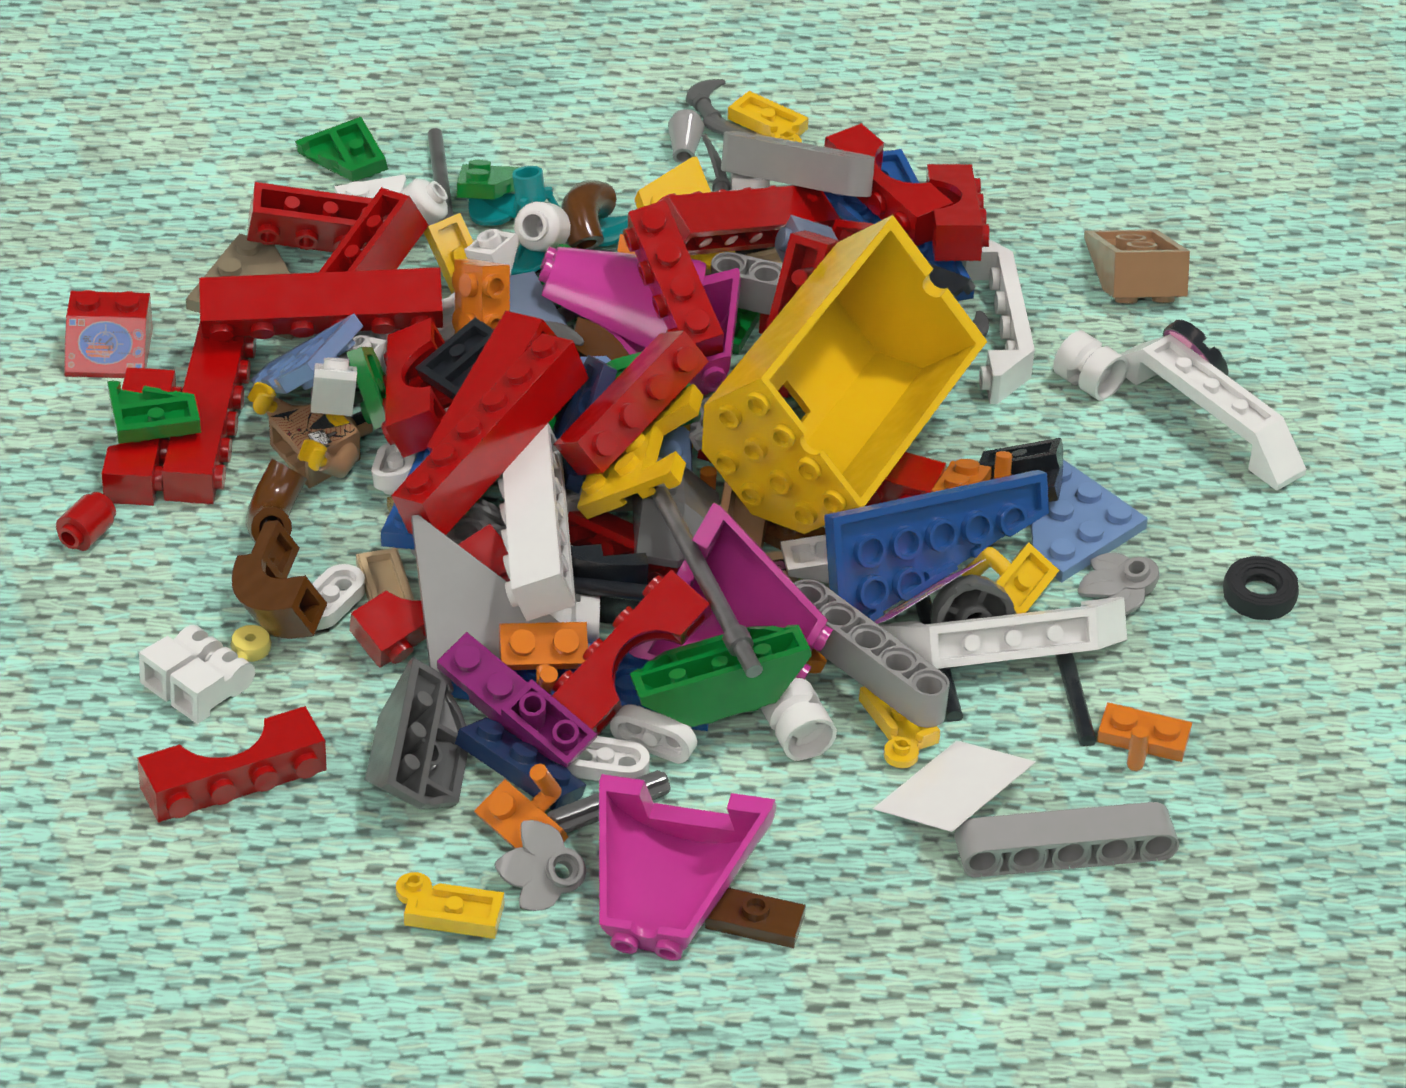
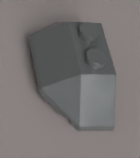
[632,457,720,568]
[365,657,468,809]

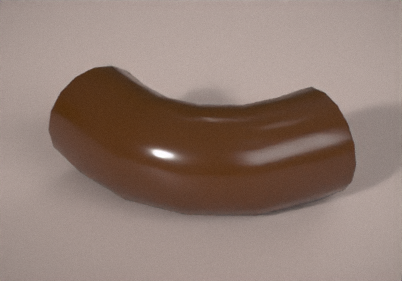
[561,180,617,250]
[246,459,307,543]

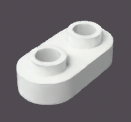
[371,443,419,495]
[312,564,365,630]
[610,705,697,764]
[567,736,650,781]

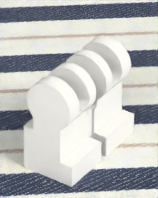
[139,625,255,724]

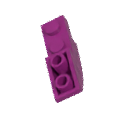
[437,632,597,768]

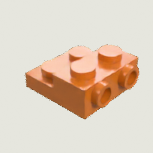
[452,259,510,334]

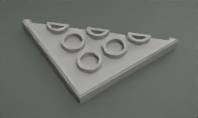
[411,515,590,676]

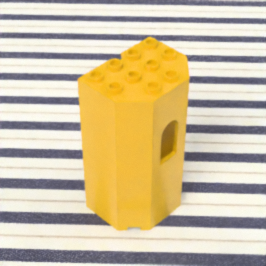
[702,215,987,534]

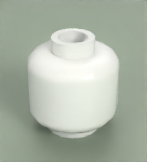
[399,178,448,235]
[514,201,571,253]

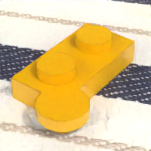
[727,91,809,143]
[859,686,941,768]
[396,872,504,939]

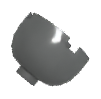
[929,575,1017,624]

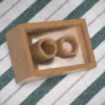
[1084,229,1190,303]

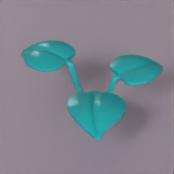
[468,166,628,276]

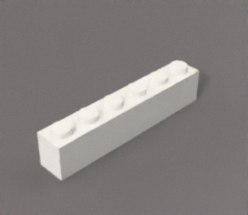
[498,423,576,621]

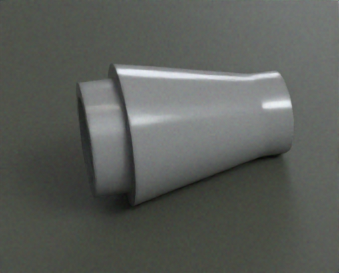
[668,109,704,163]

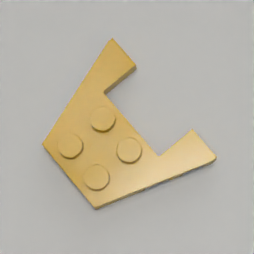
[577,384,704,519]

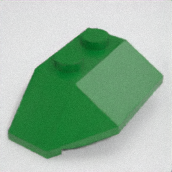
[630,625,812,727]

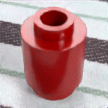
[56,492,116,551]

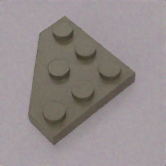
[186,233,294,340]

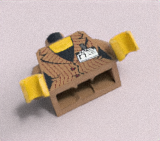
[247,382,373,488]

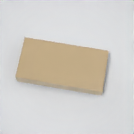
[356,548,414,601]

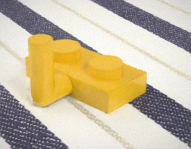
[424,213,474,294]
[962,542,1060,614]

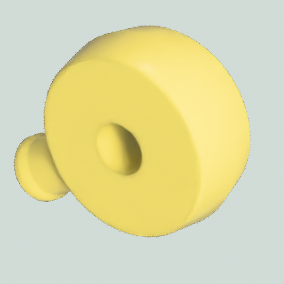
[230,625,272,662]

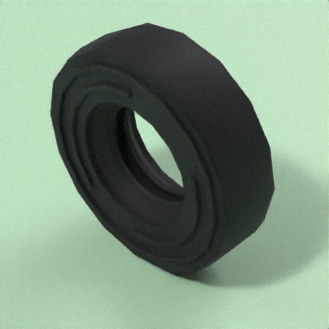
[1223,556,1299,620]

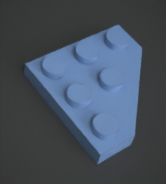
[251,314,363,394]
[1031,459,1148,583]

